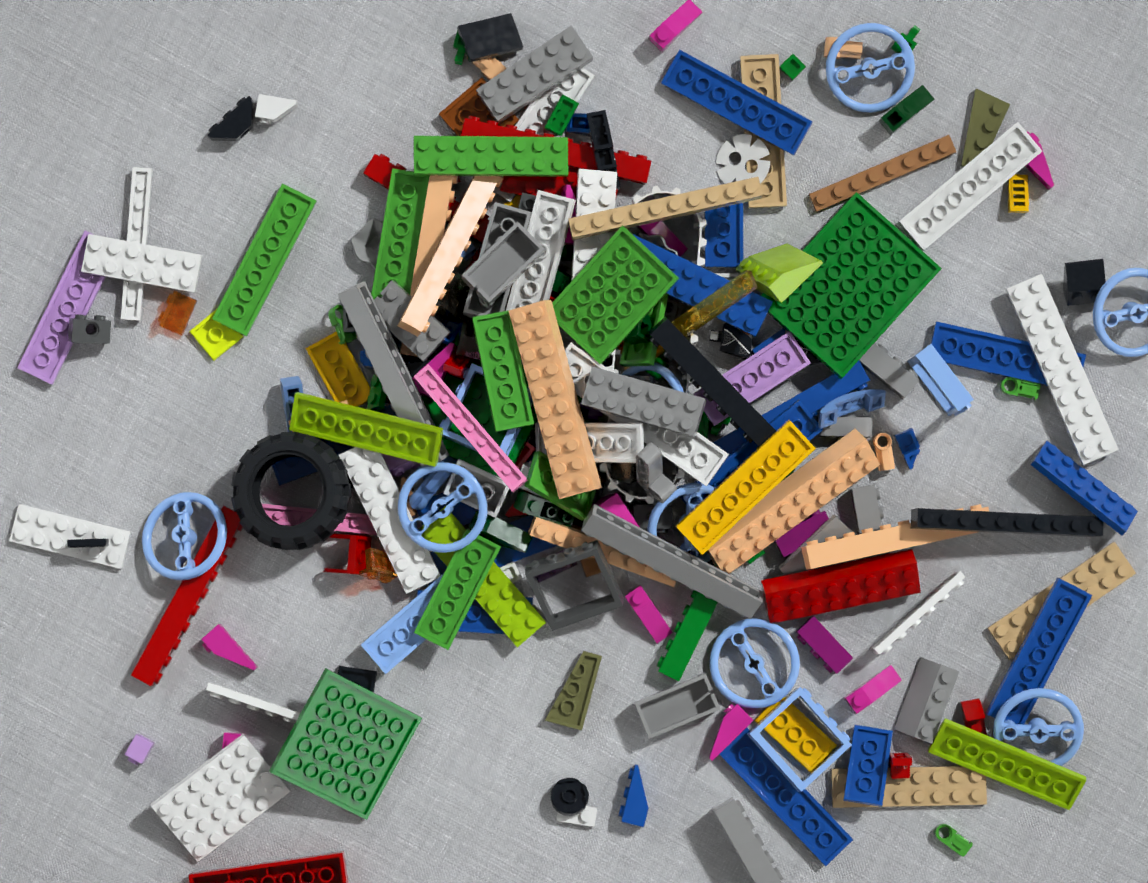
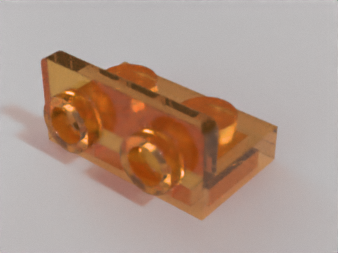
[158,290,197,336]
[359,548,398,583]

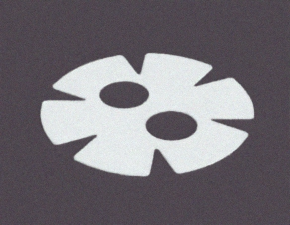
[716,134,770,184]

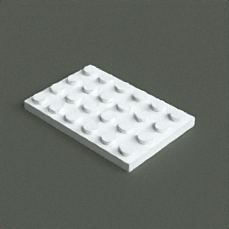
[150,733,290,862]

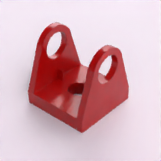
[323,534,372,575]

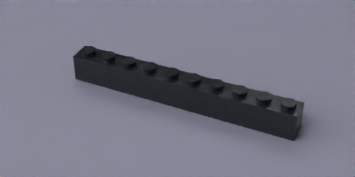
[648,317,776,450]
[911,508,1103,537]

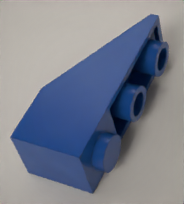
[618,764,649,827]

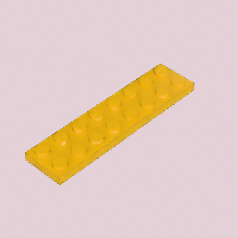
[676,420,816,555]

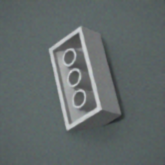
[894,657,959,744]

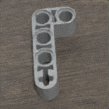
[636,442,677,503]

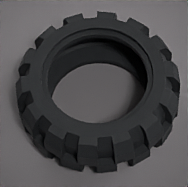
[231,432,351,551]

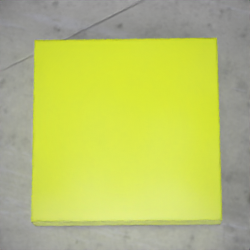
[189,309,243,361]

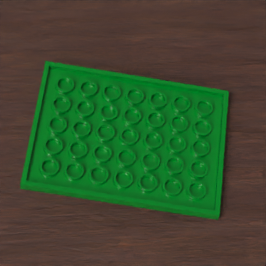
[761,192,942,379]

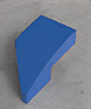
[894,428,920,470]

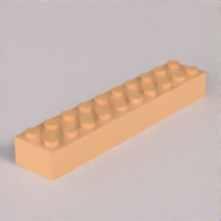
[509,300,602,499]
[706,429,880,574]

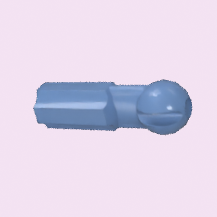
[409,460,452,510]

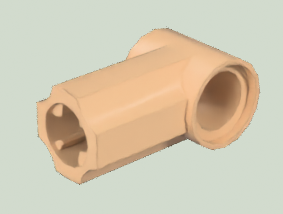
[824,37,863,60]
[467,57,506,80]
[873,433,895,471]

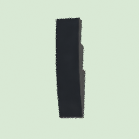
[586,110,621,190]

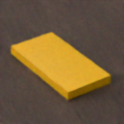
[305,332,371,407]
[754,697,837,773]

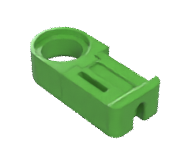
[328,305,357,345]
[1000,377,1040,400]
[935,824,973,857]

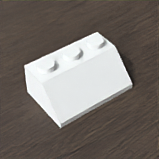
[443,459,509,518]

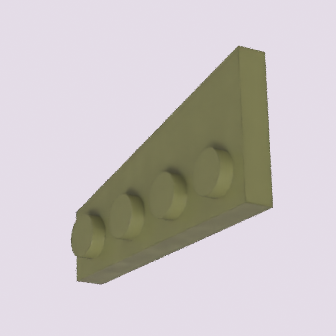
[961,89,1010,167]
[545,651,602,731]

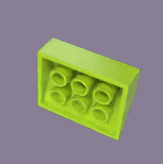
[736,243,823,303]

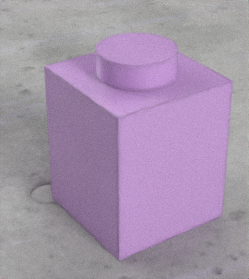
[125,733,155,765]

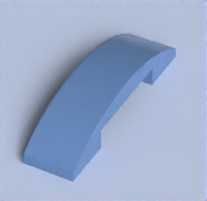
[818,389,886,429]

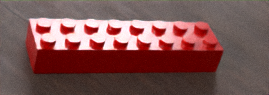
[761,549,921,623]
[189,851,348,883]

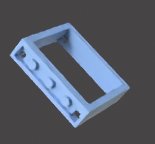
[907,344,974,416]
[439,364,533,456]
[747,687,852,792]

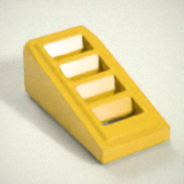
[1008,174,1029,213]

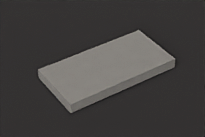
[779,514,852,575]

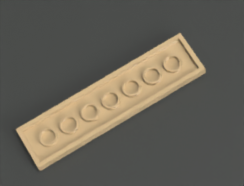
[740,54,787,208]
[988,542,1136,660]
[831,766,987,808]

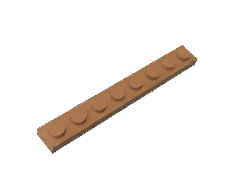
[809,135,957,212]

